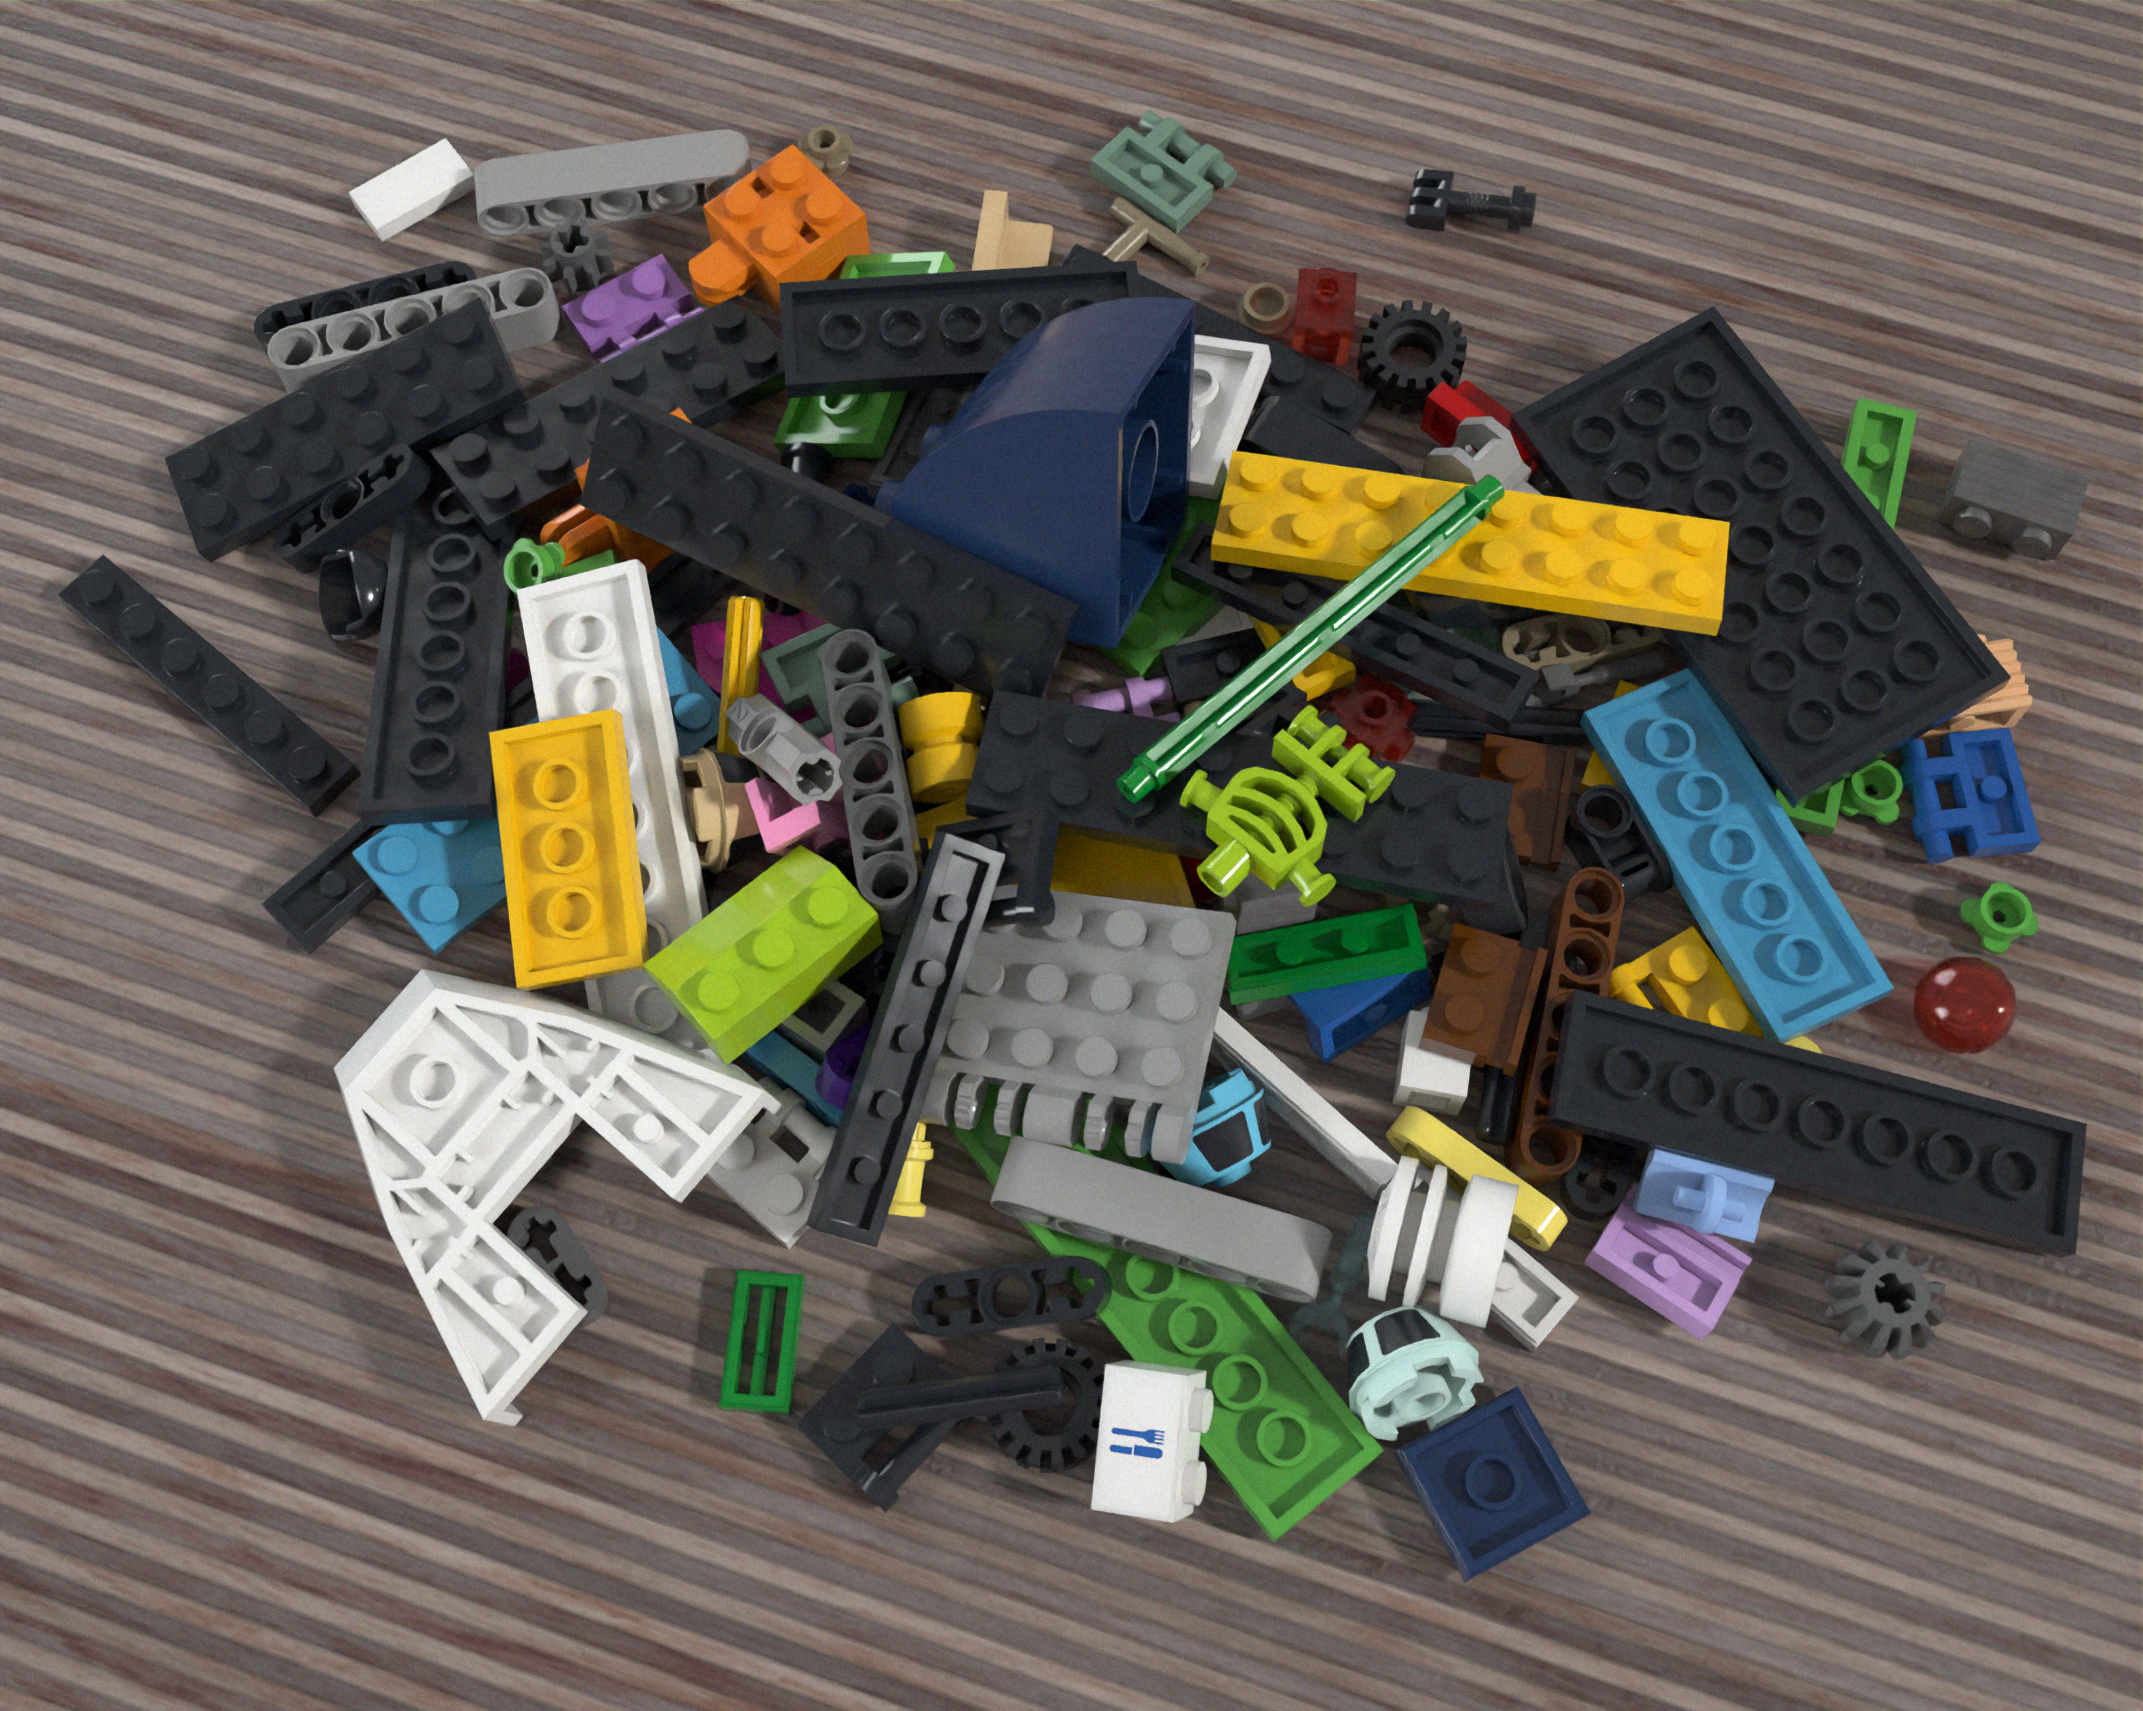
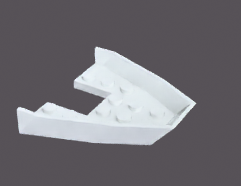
[334,969,786,1426]

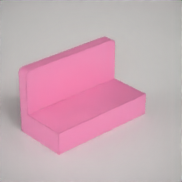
[745,777,885,856]

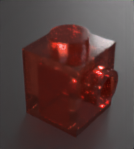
[1291,268,1357,365]

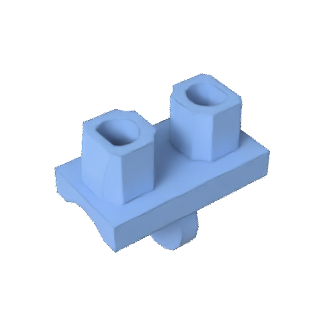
[1632,1149,1775,1243]

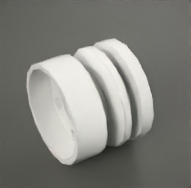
[1367,1156,1519,1329]

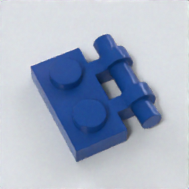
[1898,727,2041,863]

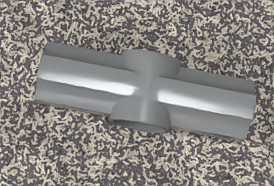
[725,693,843,806]

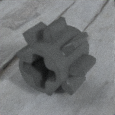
[540,219,615,294]

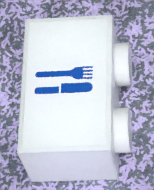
[1091,1360,1213,1523]

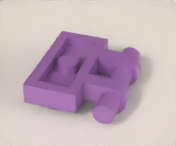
[562,254,704,364]

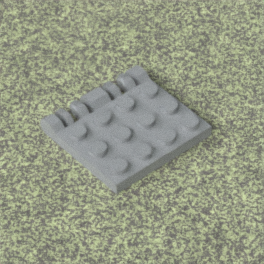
[919,885,1237,1165]

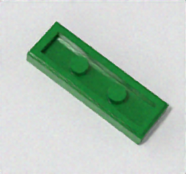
[1226,903,1427,1005]

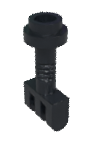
[1405,169,1537,232]

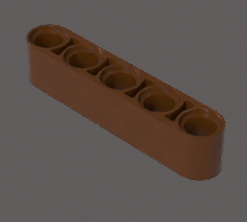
[1504,867,1624,1188]

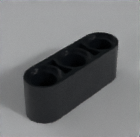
[1236,396,1406,475]

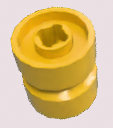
[898,692,984,804]

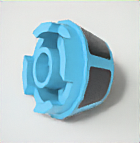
[1147,1067,1271,1188]

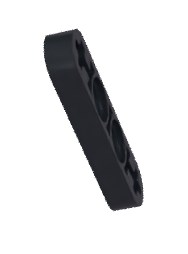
[254,261,477,357]

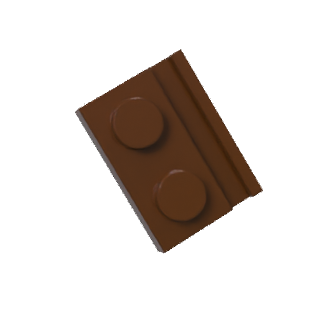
[1477,733,1576,872]
[1418,922,1548,1077]

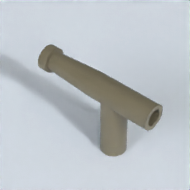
[1100,195,1210,276]

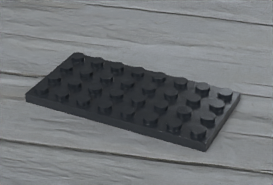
[1509,306,2011,808]

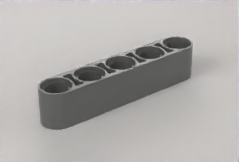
[821,629,924,935]

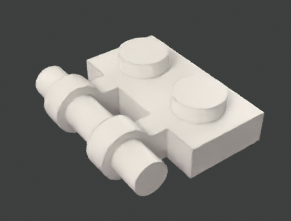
[705,1076,838,1250]

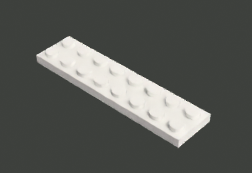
[517,559,719,1059]

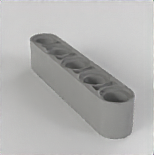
[474,130,752,237]
[268,268,563,394]
[990,1136,1333,1303]

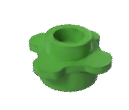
[504,538,565,599]
[1839,760,1904,825]
[1959,882,2038,954]

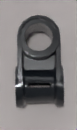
[1564,784,1674,911]

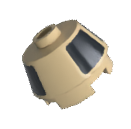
[678,747,766,874]

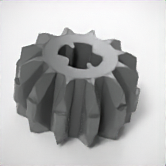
[1823,1241,1948,1360]

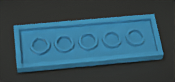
[352,626,721,956]
[1580,668,1894,1044]

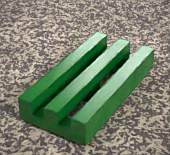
[719,1270,806,1416]

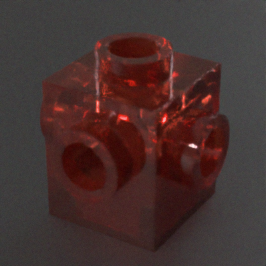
[1326,673,1418,763]

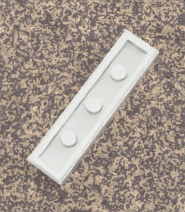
[1209,1007,1398,1202]

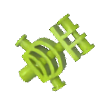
[1180,705,1396,907]

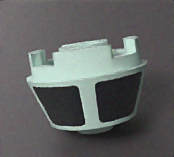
[1347,1304,1484,1441]

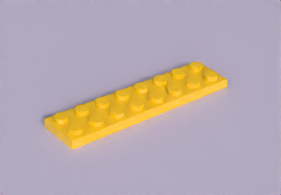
[1211,450,1730,636]

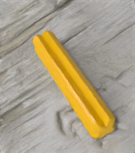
[717,596,765,758]

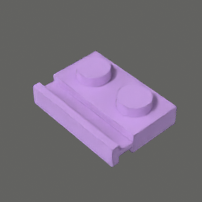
[1584,1182,1752,1341]

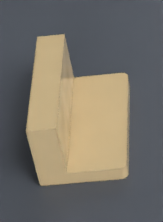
[972,190,1053,271]

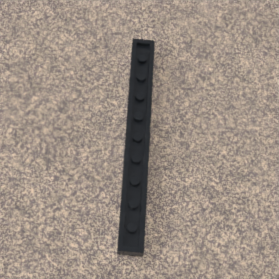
[261,550,741,955]

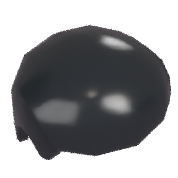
[318,548,389,642]

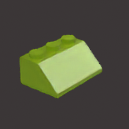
[642,844,884,1067]

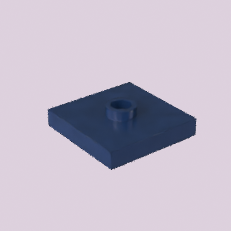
[1394,1386,1591,1583]

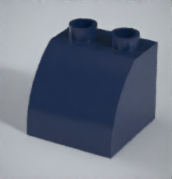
[874,297,1196,649]

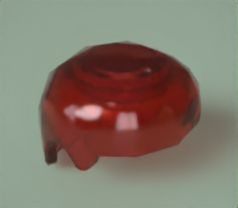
[1913,957,2018,1054]

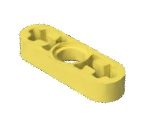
[1386,1106,1568,1251]

